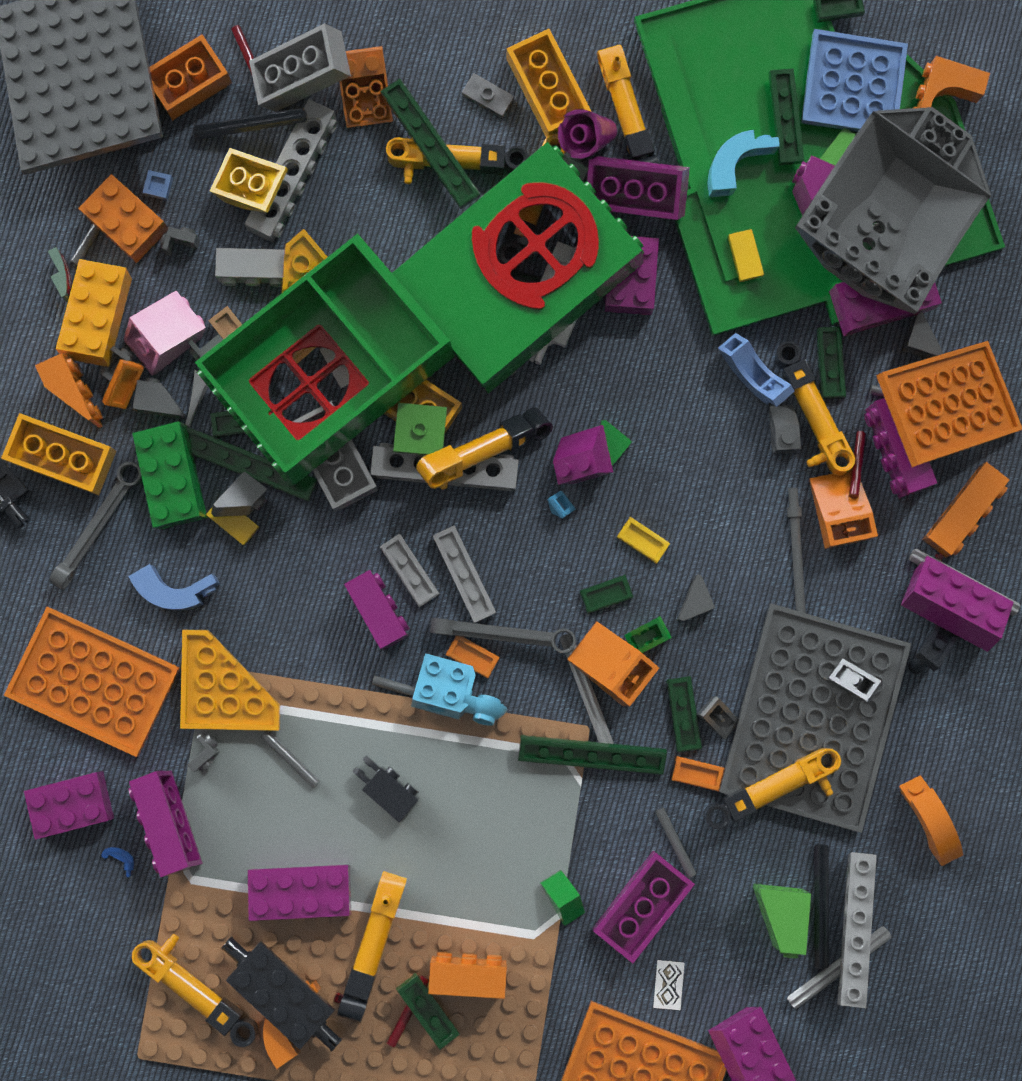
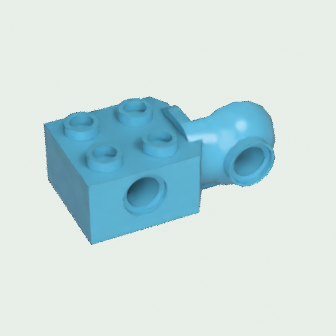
[411,653,508,726]

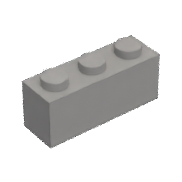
[215,248,284,287]

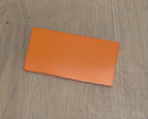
[102,359,144,409]
[446,636,500,679]
[671,756,725,792]

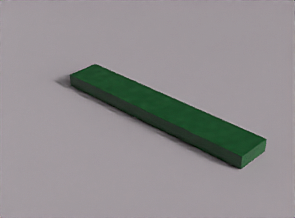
[380,79,480,209]
[186,427,318,502]
[518,735,667,775]

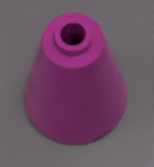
[558,109,617,159]

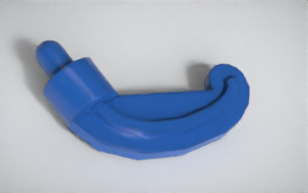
[101,847,134,878]

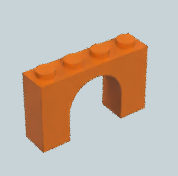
[913,56,990,108]

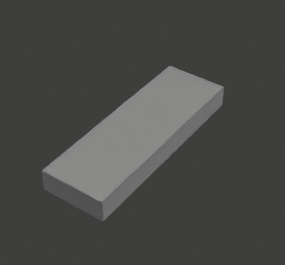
[380,534,440,608]

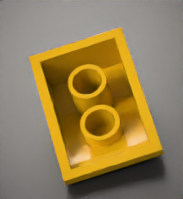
[210,148,288,213]

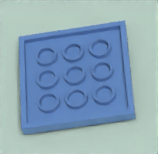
[801,29,908,132]

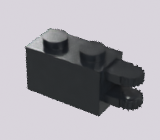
[353,755,420,822]

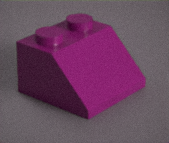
[792,155,835,216]
[553,425,613,485]

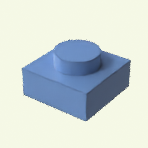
[142,170,173,200]

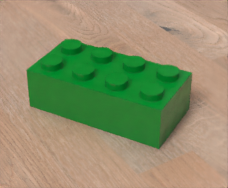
[132,421,207,530]

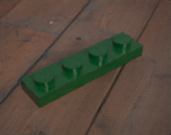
[768,68,804,166]

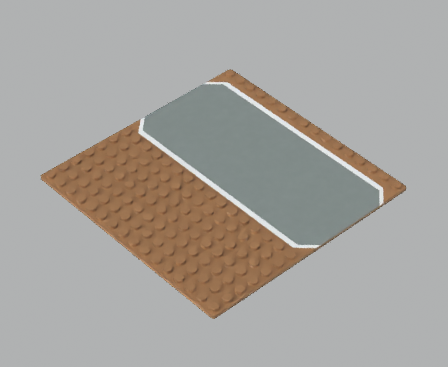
[137,672,590,1081]

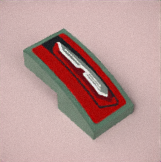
[48,247,72,303]

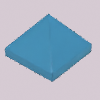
[547,491,576,518]

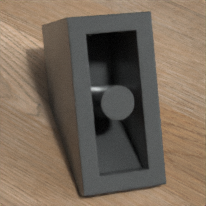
[133,378,185,420]
[769,405,801,454]
[211,471,267,517]

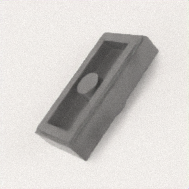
[462,73,514,118]

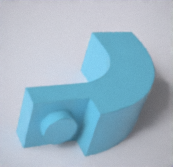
[708,130,779,197]

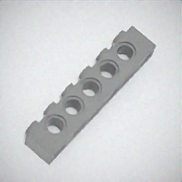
[245,99,338,243]
[370,443,518,492]
[837,852,877,1008]

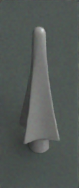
[185,370,208,427]

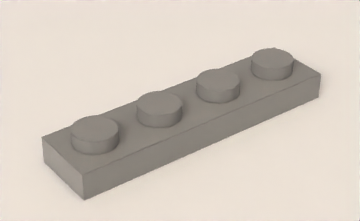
[433,526,496,623]

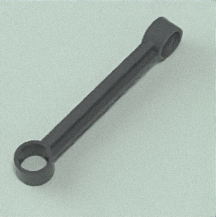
[49,462,143,590]
[430,618,576,654]

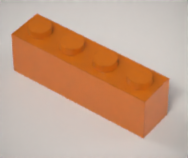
[922,462,1009,557]

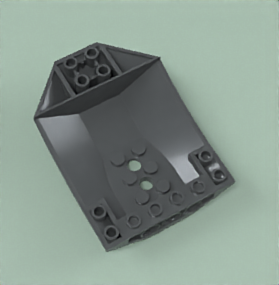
[795,107,991,314]

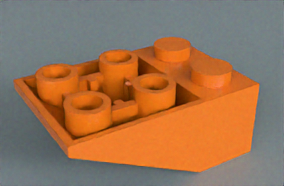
[339,46,393,128]
[35,353,103,428]
[809,470,878,549]
[567,621,659,706]

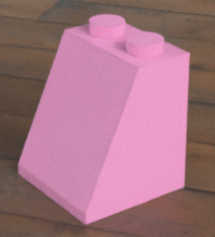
[123,291,206,376]

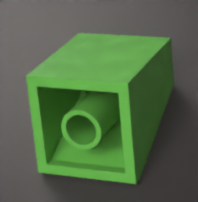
[753,884,811,958]

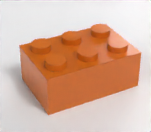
[150,35,232,121]
[78,174,168,263]
[428,952,507,999]

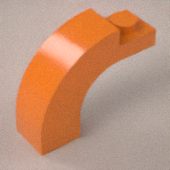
[899,775,963,866]
[263,980,321,1069]

